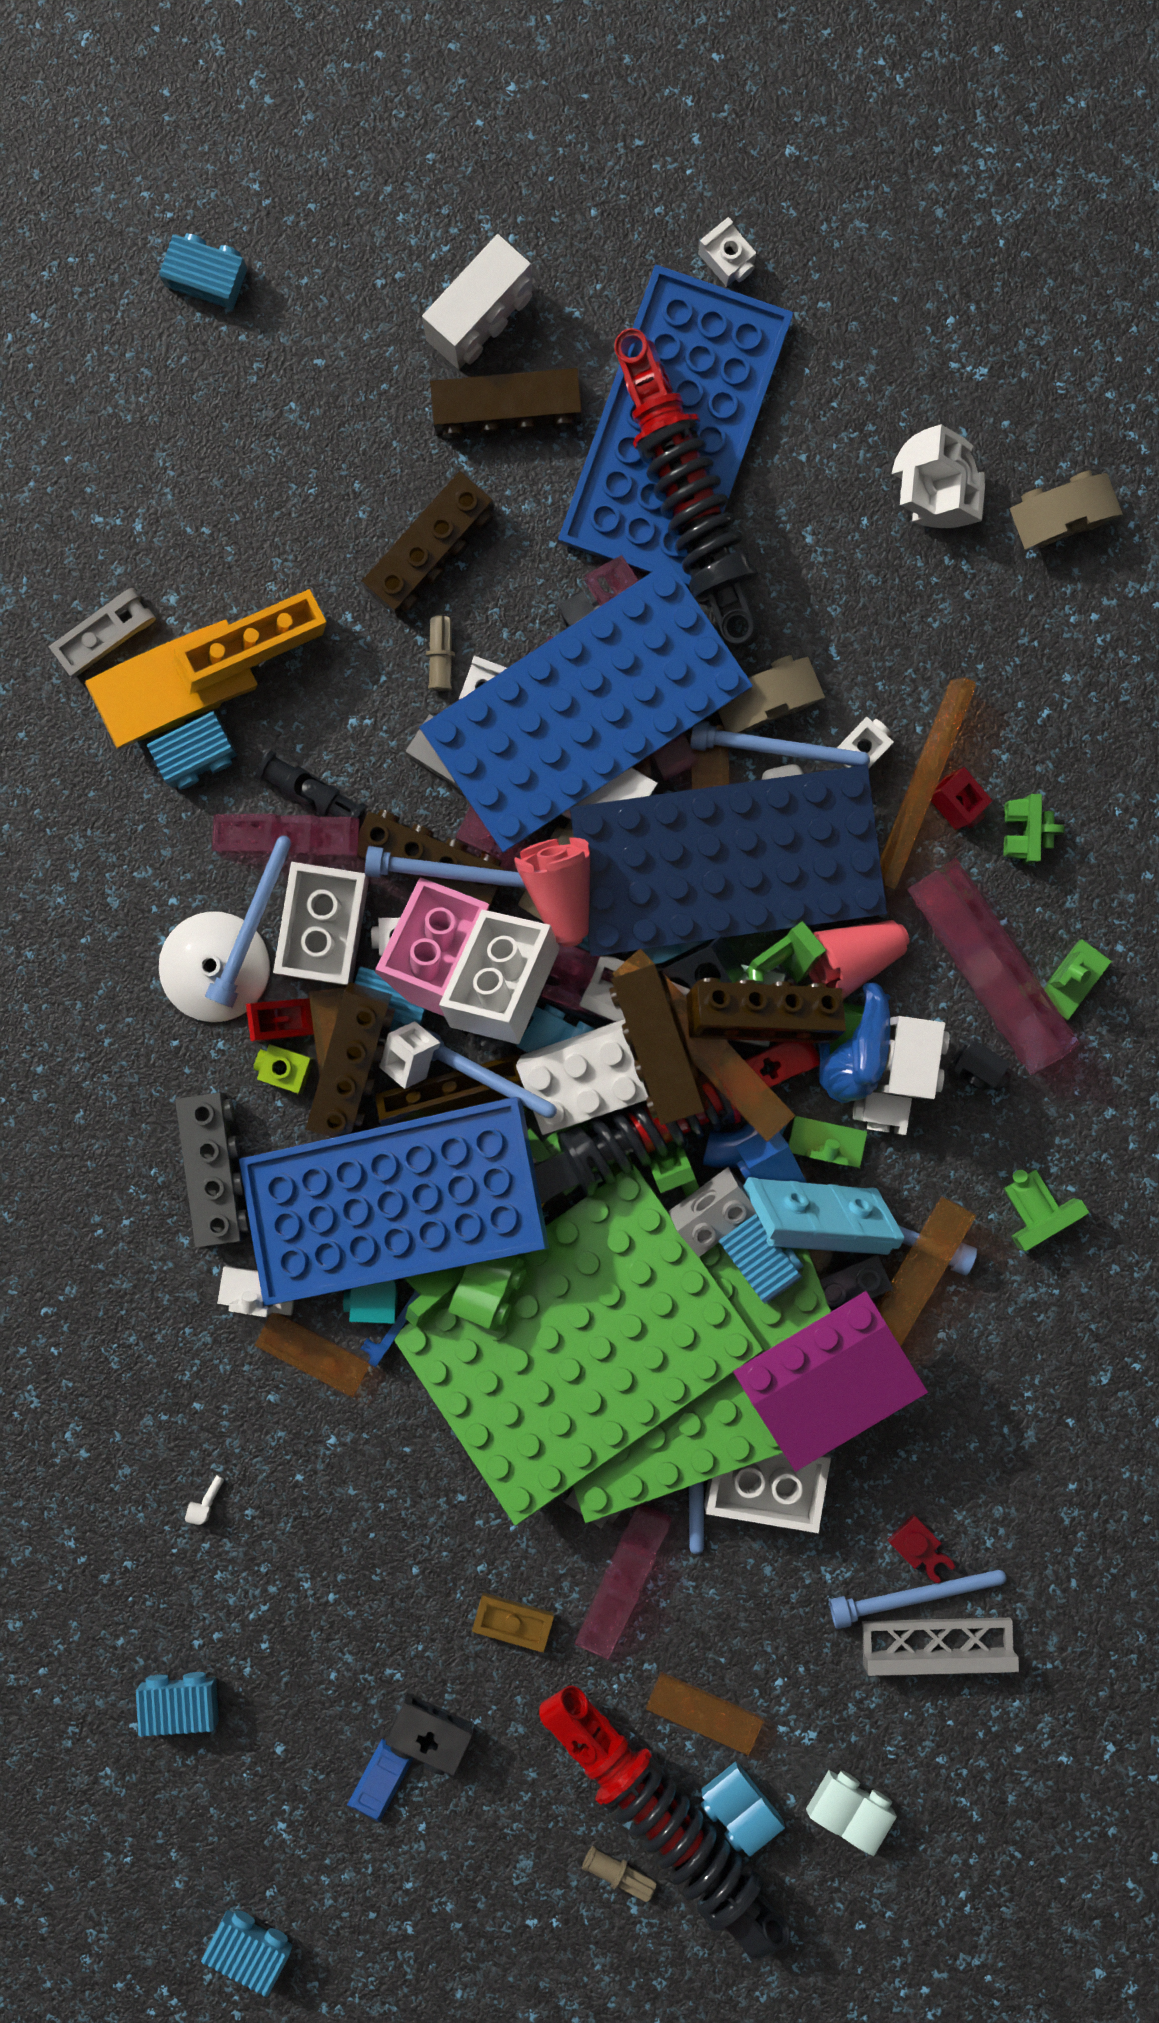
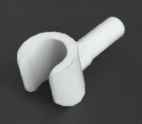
[185,1475,224,1525]

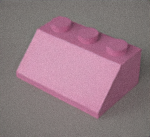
[375,877,489,1016]

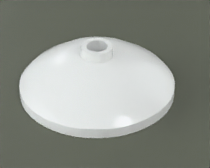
[159,912,270,1022]

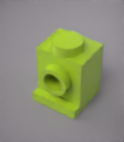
[253,1044,314,1094]

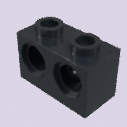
[662,936,745,1012]

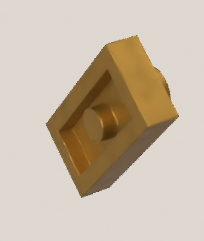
[472,1592,554,1653]

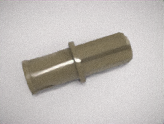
[426,616,455,691]
[582,1846,656,1902]

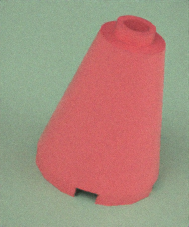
[514,838,590,947]
[809,920,909,1000]

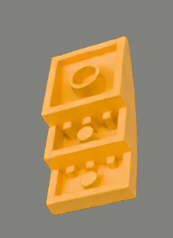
[85,619,258,749]

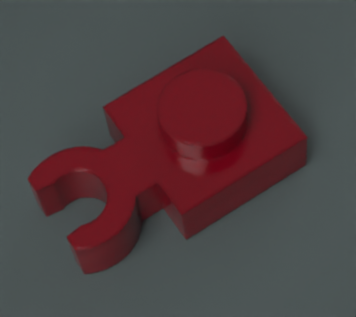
[887,1514,955,1583]

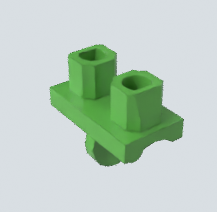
[1003,794,1065,865]

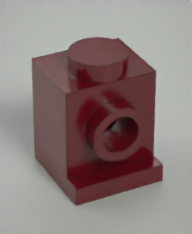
[924,767,993,830]

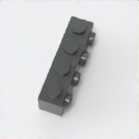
[175,1092,250,1247]

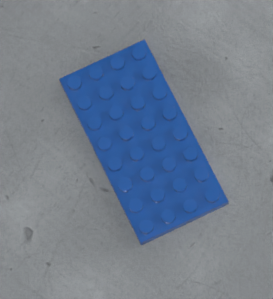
[558,264,794,589]
[419,561,753,853]
[239,1097,549,1306]

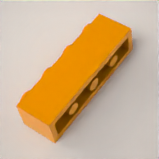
[173,589,327,695]

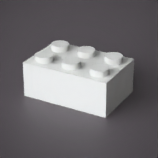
[422,234,533,370]
[273,862,369,986]
[439,909,560,1044]
[873,1016,949,1099]
[516,1019,650,1135]
[704,1453,831,1533]

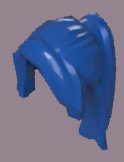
[819,983,891,1103]

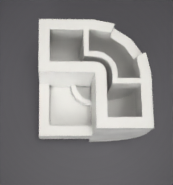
[892,424,985,528]

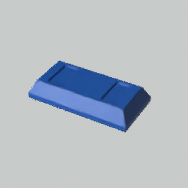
[347,1738,414,1823]

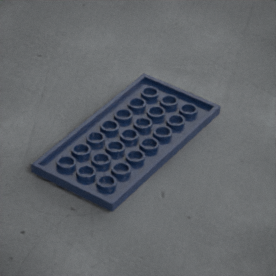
[569,765,887,957]

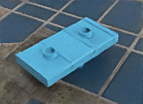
[743,1177,904,1255]

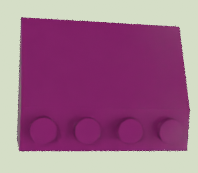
[733,1291,928,1472]

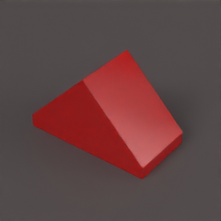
[246,998,314,1042]

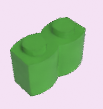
[448,1256,526,1331]

